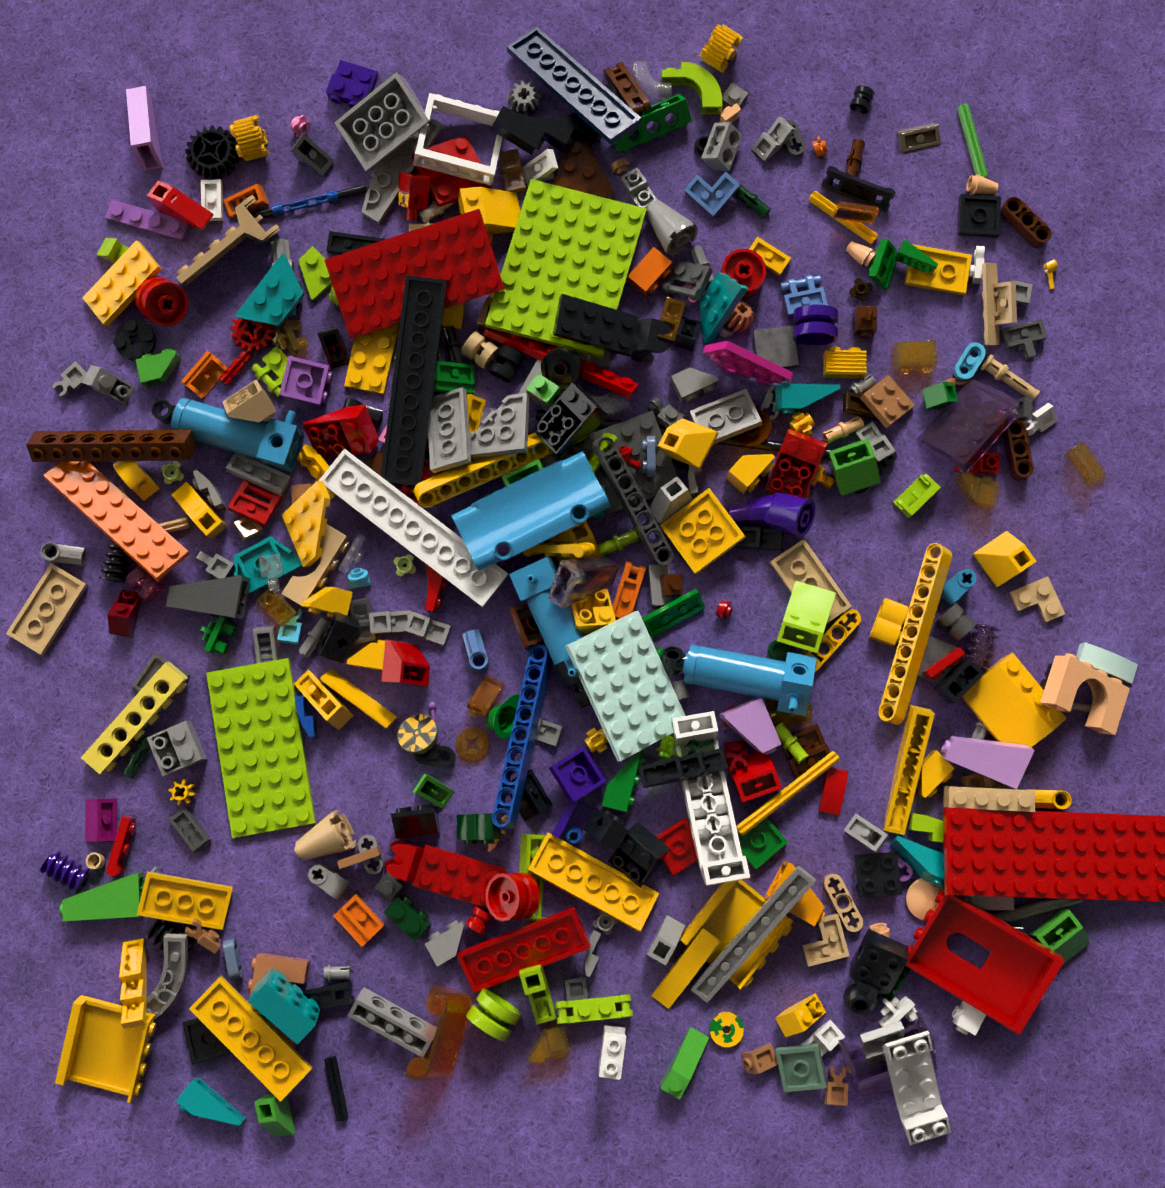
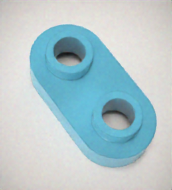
[953,342,986,381]

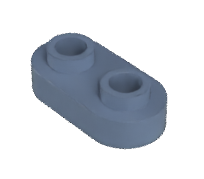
[642,436,656,477]

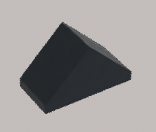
[674,317,701,351]
[317,327,349,369]

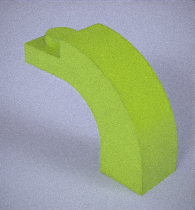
[661,62,722,115]
[519,964,557,1025]

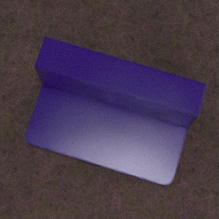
[552,800,593,845]

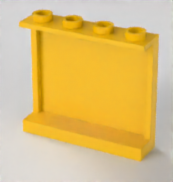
[680,880,793,990]
[55,995,156,1103]

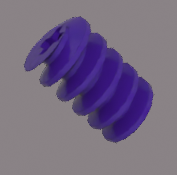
[40,851,90,894]

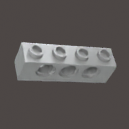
[347,987,438,1058]

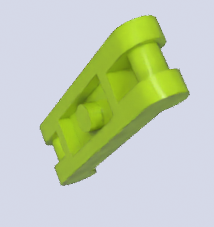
[555,994,633,1025]

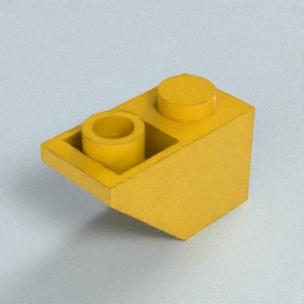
[301,587,353,618]
[918,750,955,798]
[775,993,826,1037]

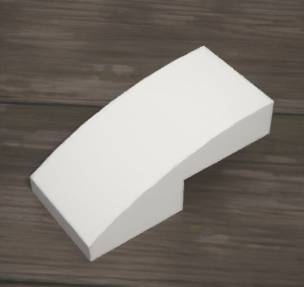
[801,1020,845,1056]

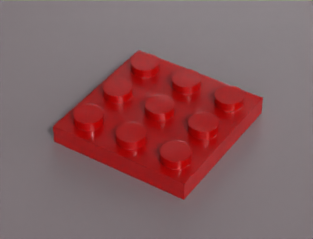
[412,135,492,208]

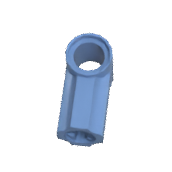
[462,629,489,672]

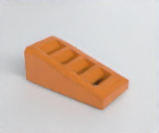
[223,184,269,219]

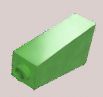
[60,872,144,921]

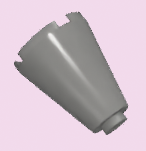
[646,200,698,256]

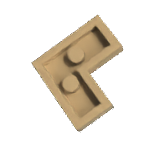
[1009,576,1065,622]
[802,913,849,967]

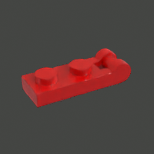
[106,816,137,876]

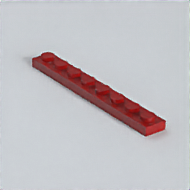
[484,328,639,399]

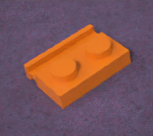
[333,894,385,947]

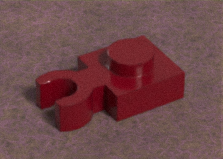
[723,740,748,774]

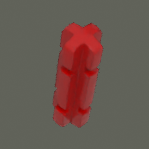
[219,350,252,385]

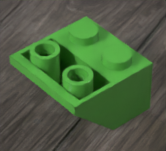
[827,438,881,496]
[1029,908,1090,964]

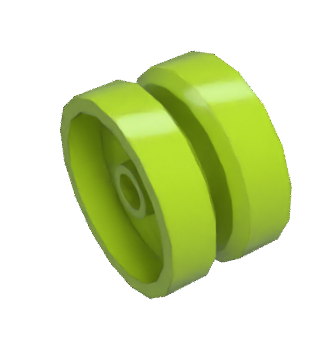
[466,989,522,1042]

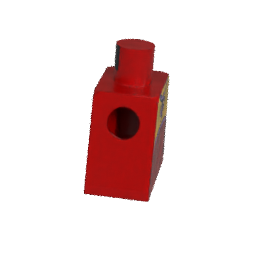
[398,172,431,221]

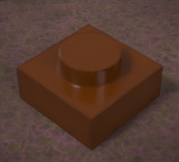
[660,574,684,596]

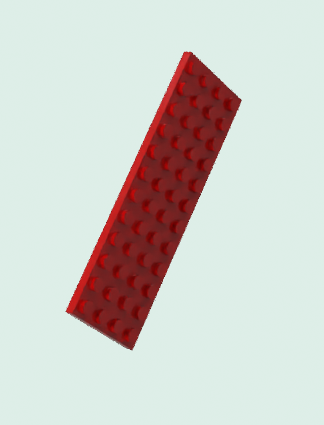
[943,807,1165,902]

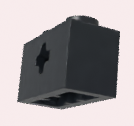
[318,611,361,663]
[934,658,985,703]
[583,808,629,852]

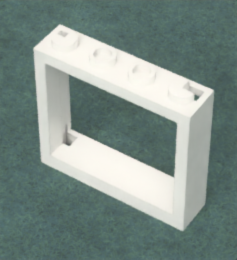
[413,93,503,186]

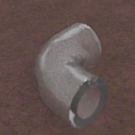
[630,61,672,102]

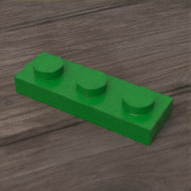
[642,589,705,638]

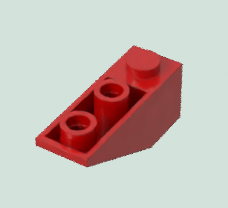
[146,180,213,230]

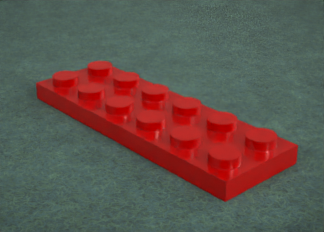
[457,907,591,993]

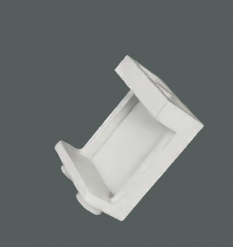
[599,1024,626,1080]

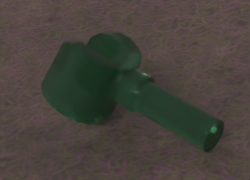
[684,739,714,755]

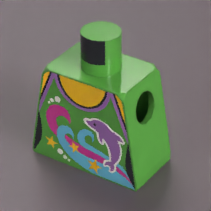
[526,374,563,411]

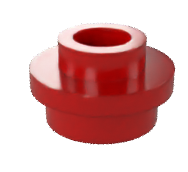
[716,600,733,621]

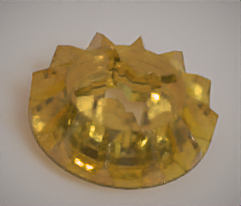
[456,727,489,761]

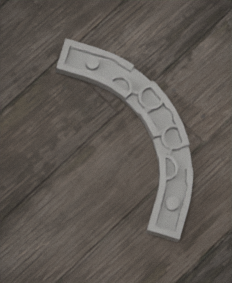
[146,934,188,1020]

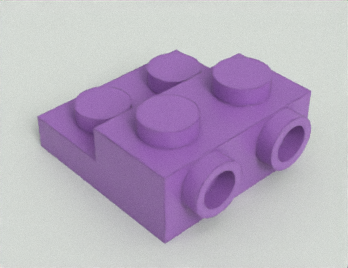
[279,356,332,408]

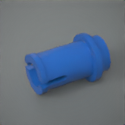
[565,827,582,844]

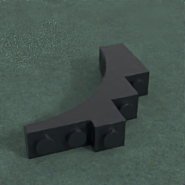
[490,82,615,155]

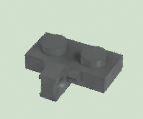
[1001,319,1048,361]

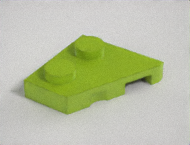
[298,246,332,302]

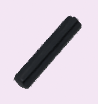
[324,1056,348,1122]

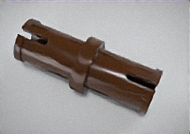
[845,139,865,177]

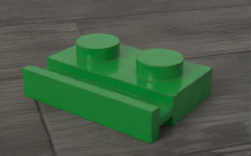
[869,239,898,289]
[434,361,475,395]

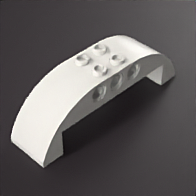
[672,711,750,886]

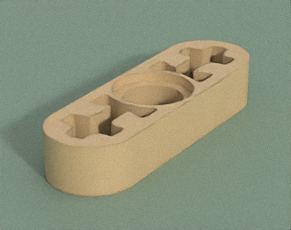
[823,874,863,932]

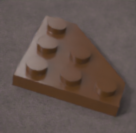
[553,138,614,199]

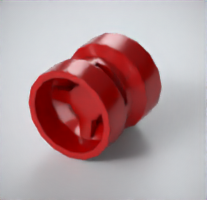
[465,905,493,935]

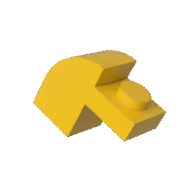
[113,461,160,501]

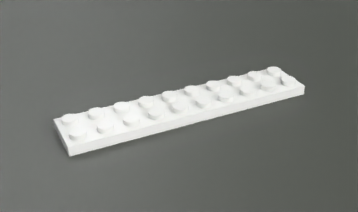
[319,449,508,607]

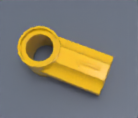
[1026,789,1072,809]

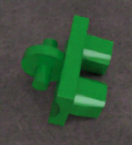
[199,616,238,655]

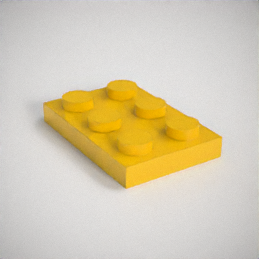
[904,244,972,296]

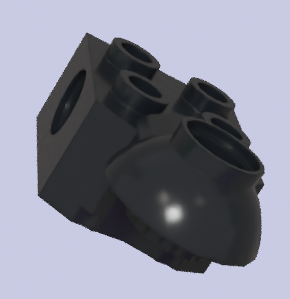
[843,929,908,1015]

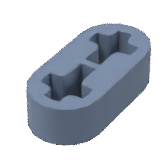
[223,938,243,981]

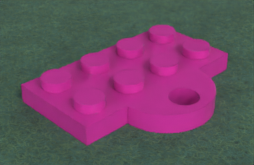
[703,341,793,385]

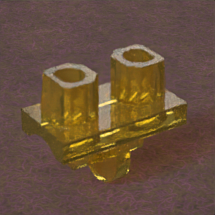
[272,317,309,357]

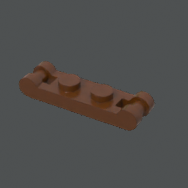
[603,62,652,115]

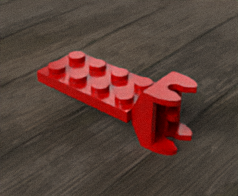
[384,840,506,908]

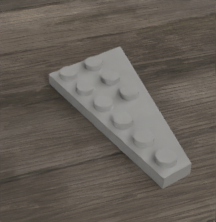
[361,117,443,225]

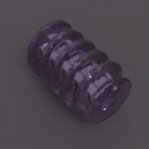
[963,624,1001,670]

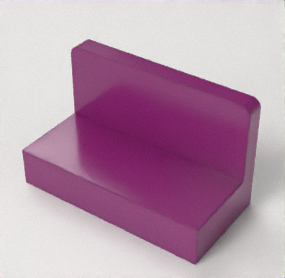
[85,798,117,842]

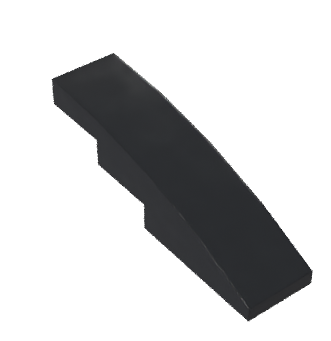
[733,525,784,551]
[638,747,729,788]

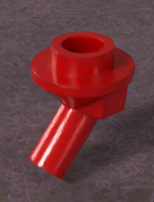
[618,445,641,470]

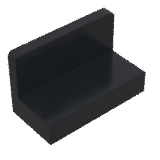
[509,769,553,821]

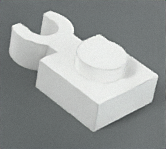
[969,246,985,285]

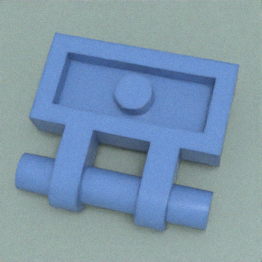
[780,275,828,317]

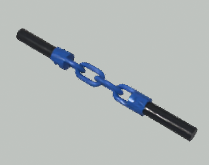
[250,184,367,219]

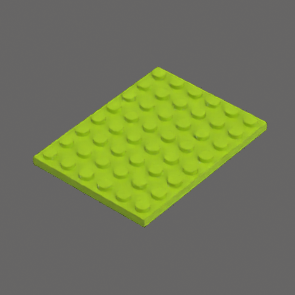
[485,179,647,358]

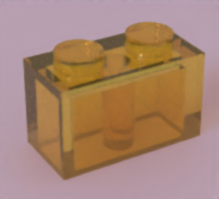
[891,340,938,374]

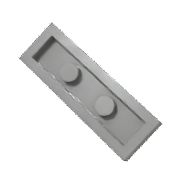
[226,453,291,496]

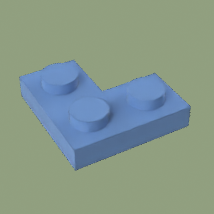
[684,172,741,217]

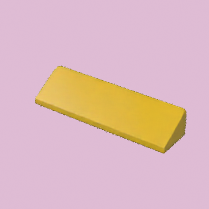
[320,669,397,729]

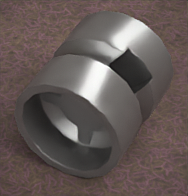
[936,602,976,642]

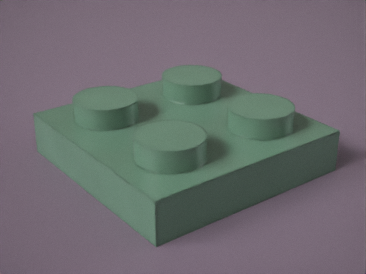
[776,1043,827,1092]

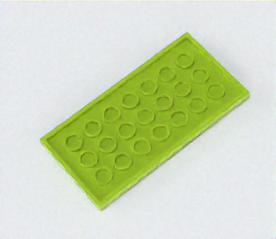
[206,658,316,838]

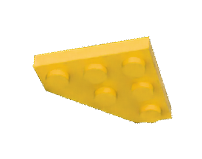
[282,481,331,567]

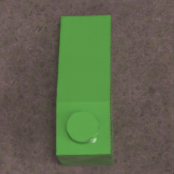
[660,1027,709,1100]

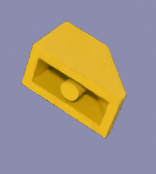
[347,640,385,670]

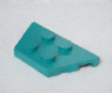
[235,253,305,327]
[699,272,748,344]
[234,536,303,596]

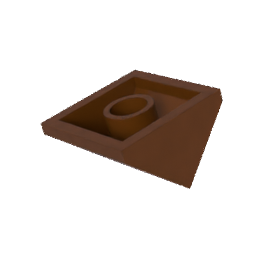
[509,604,544,650]

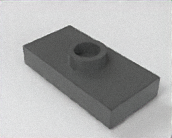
[168,806,211,853]

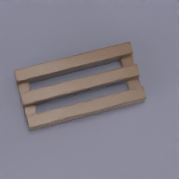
[337,846,383,869]

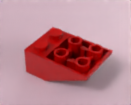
[302,405,379,458]
[765,428,828,498]

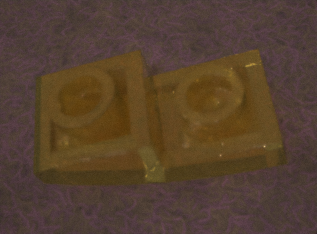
[256,586,297,627]

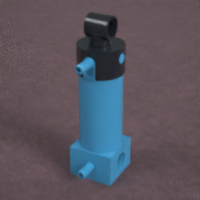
[509,557,591,708]

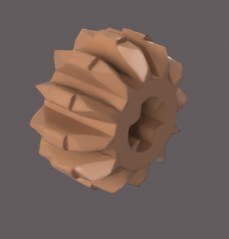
[725,299,756,333]

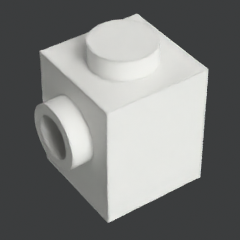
[952,1001,986,1036]

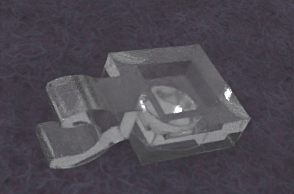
[259,554,284,591]

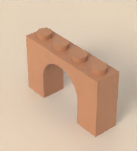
[247,953,311,1048]

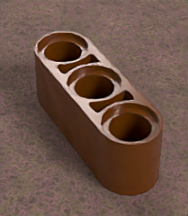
[1000,197,1052,249]
[1002,420,1034,481]

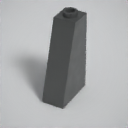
[166,576,251,619]

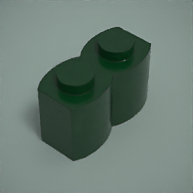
[457,813,501,844]

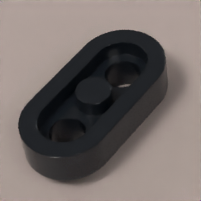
[413,745,456,768]

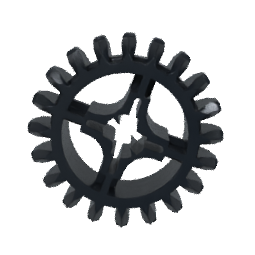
[185,125,239,180]

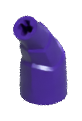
[728,492,815,538]

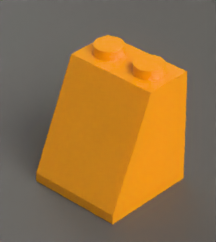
[764,861,825,926]

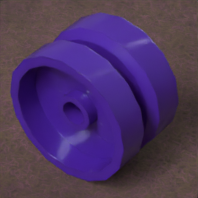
[793,304,839,345]

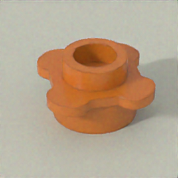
[813,136,828,159]

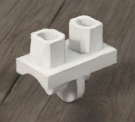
[878,996,919,1027]

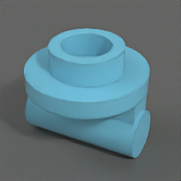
[348,568,371,589]

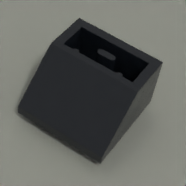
[391,804,440,839]
[608,822,670,888]

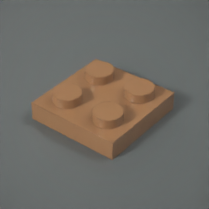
[860,375,915,428]

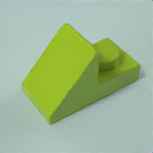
[97,238,129,263]

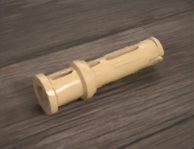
[980,354,1040,401]

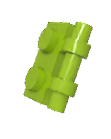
[251,346,288,398]

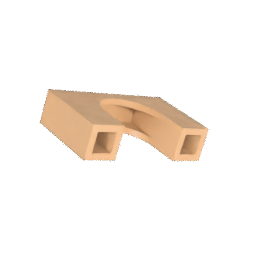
[1040,653,1130,735]

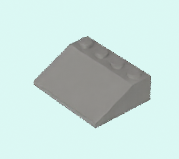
[334,72,429,172]

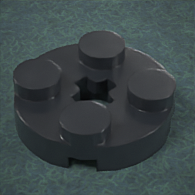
[113,319,156,361]
[541,347,582,389]

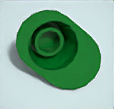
[486,694,520,739]

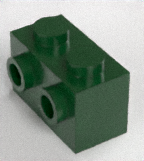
[383,895,431,941]

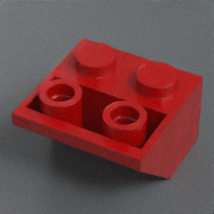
[381,640,430,687]
[728,752,782,802]

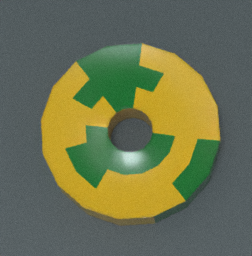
[709,1012,744,1047]

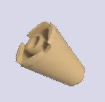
[294,810,356,860]

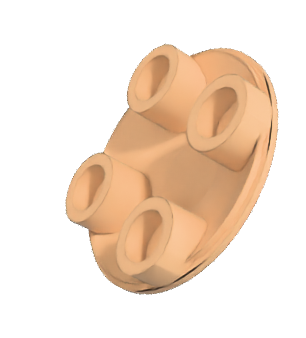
[906,878,945,920]

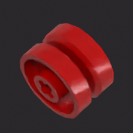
[721,249,766,300]
[135,276,189,327]
[485,872,540,922]

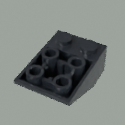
[532,382,608,455]

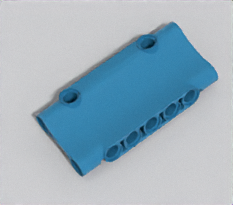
[451,451,611,572]

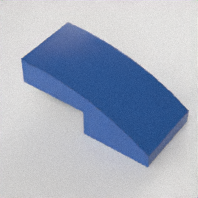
[294,696,317,738]

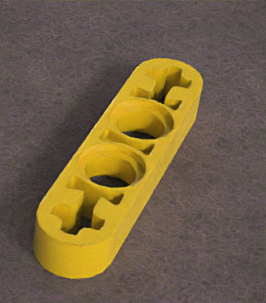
[806,609,861,672]

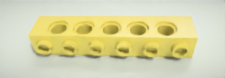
[81,662,188,774]

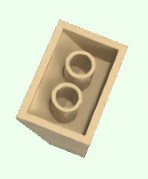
[223,379,277,422]

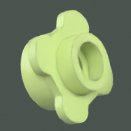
[161,462,184,484]
[394,554,416,577]

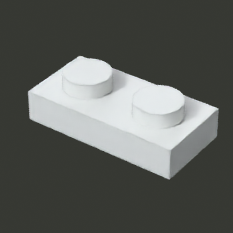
[201,179,223,221]

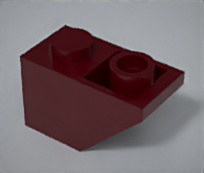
[107,590,142,637]

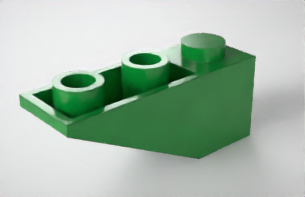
[602,750,644,812]

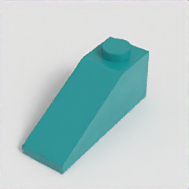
[775,383,840,415]
[890,836,945,888]
[176,1076,246,1126]

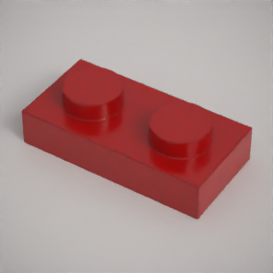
[922,647,965,679]

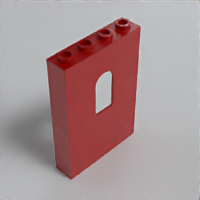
[905,891,1064,1035]

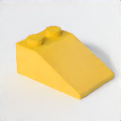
[458,187,520,234]

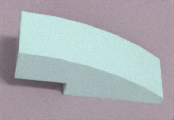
[1076,642,1138,684]

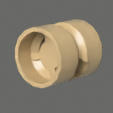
[461,332,499,370]

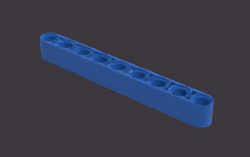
[492,645,552,831]

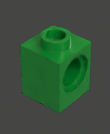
[922,382,958,409]

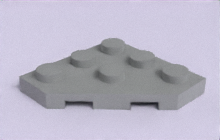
[469,393,530,459]

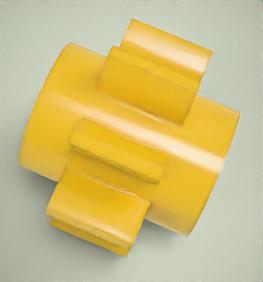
[789,411,815,435]
[584,727,609,754]
[168,779,196,805]

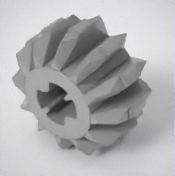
[507,80,541,115]

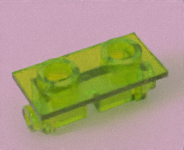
[654,736,677,758]

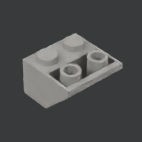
[147,720,207,777]

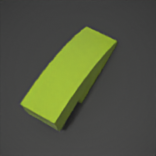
[908,813,944,843]

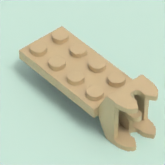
[176,195,280,287]

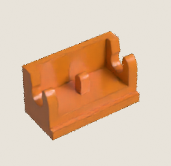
[181,350,227,400]

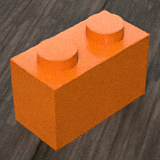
[627,247,672,297]

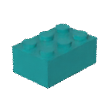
[248,968,320,1045]

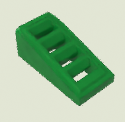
[895,240,938,274]

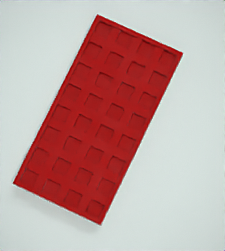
[324,209,505,339]

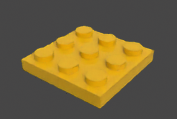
[660,488,746,575]

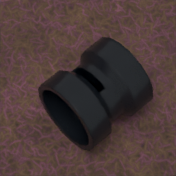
[849,85,875,114]

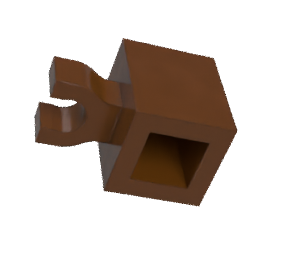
[853,306,877,338]

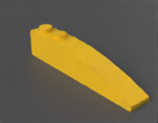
[883,705,935,835]

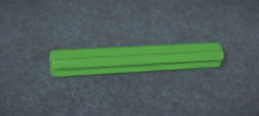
[957,104,988,178]

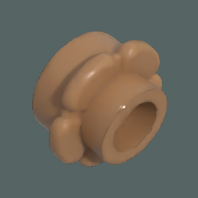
[611,158,630,176]

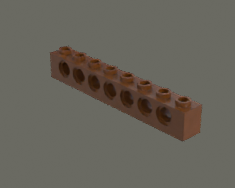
[26,429,197,462]

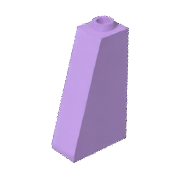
[126,86,163,171]
[941,736,1034,789]

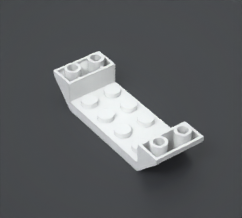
[883,1031,951,1145]

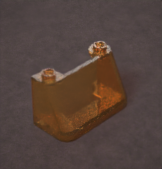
[404,983,473,1080]

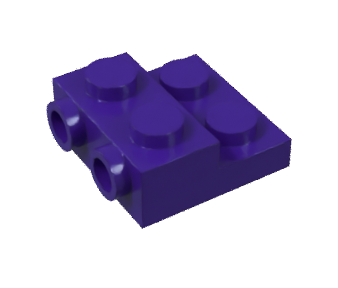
[326,60,378,108]
[549,746,606,804]

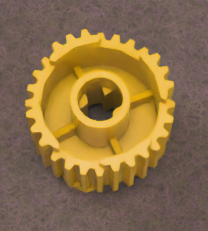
[700,24,744,73]
[230,115,270,161]

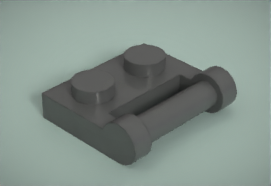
[662,261,713,301]

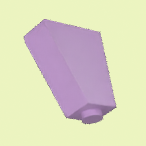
[719,697,782,755]

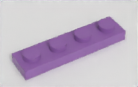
[105,199,188,241]

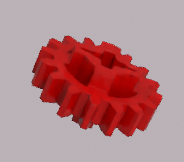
[230,319,276,353]

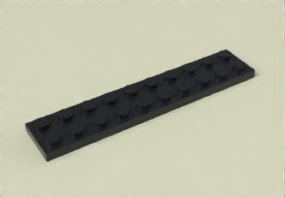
[381,275,448,486]

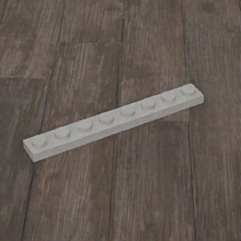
[690,865,816,1003]

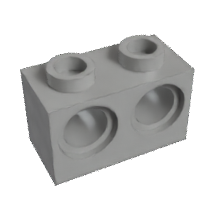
[701,122,743,171]

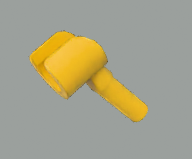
[1043,260,1058,290]

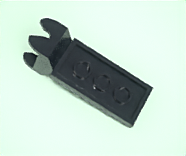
[553,294,671,362]

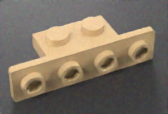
[981,263,1017,346]

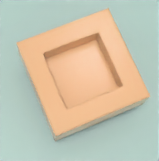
[719,103,741,123]

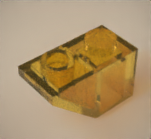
[955,472,1000,510]
[527,1025,570,1065]

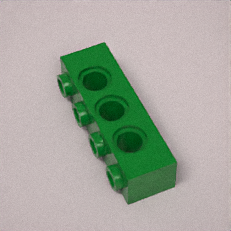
[613,94,692,152]

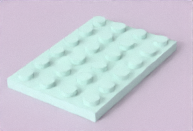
[565,611,686,761]

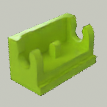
[893,474,941,518]

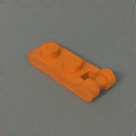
[612,561,646,619]

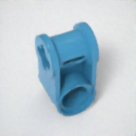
[941,569,977,606]

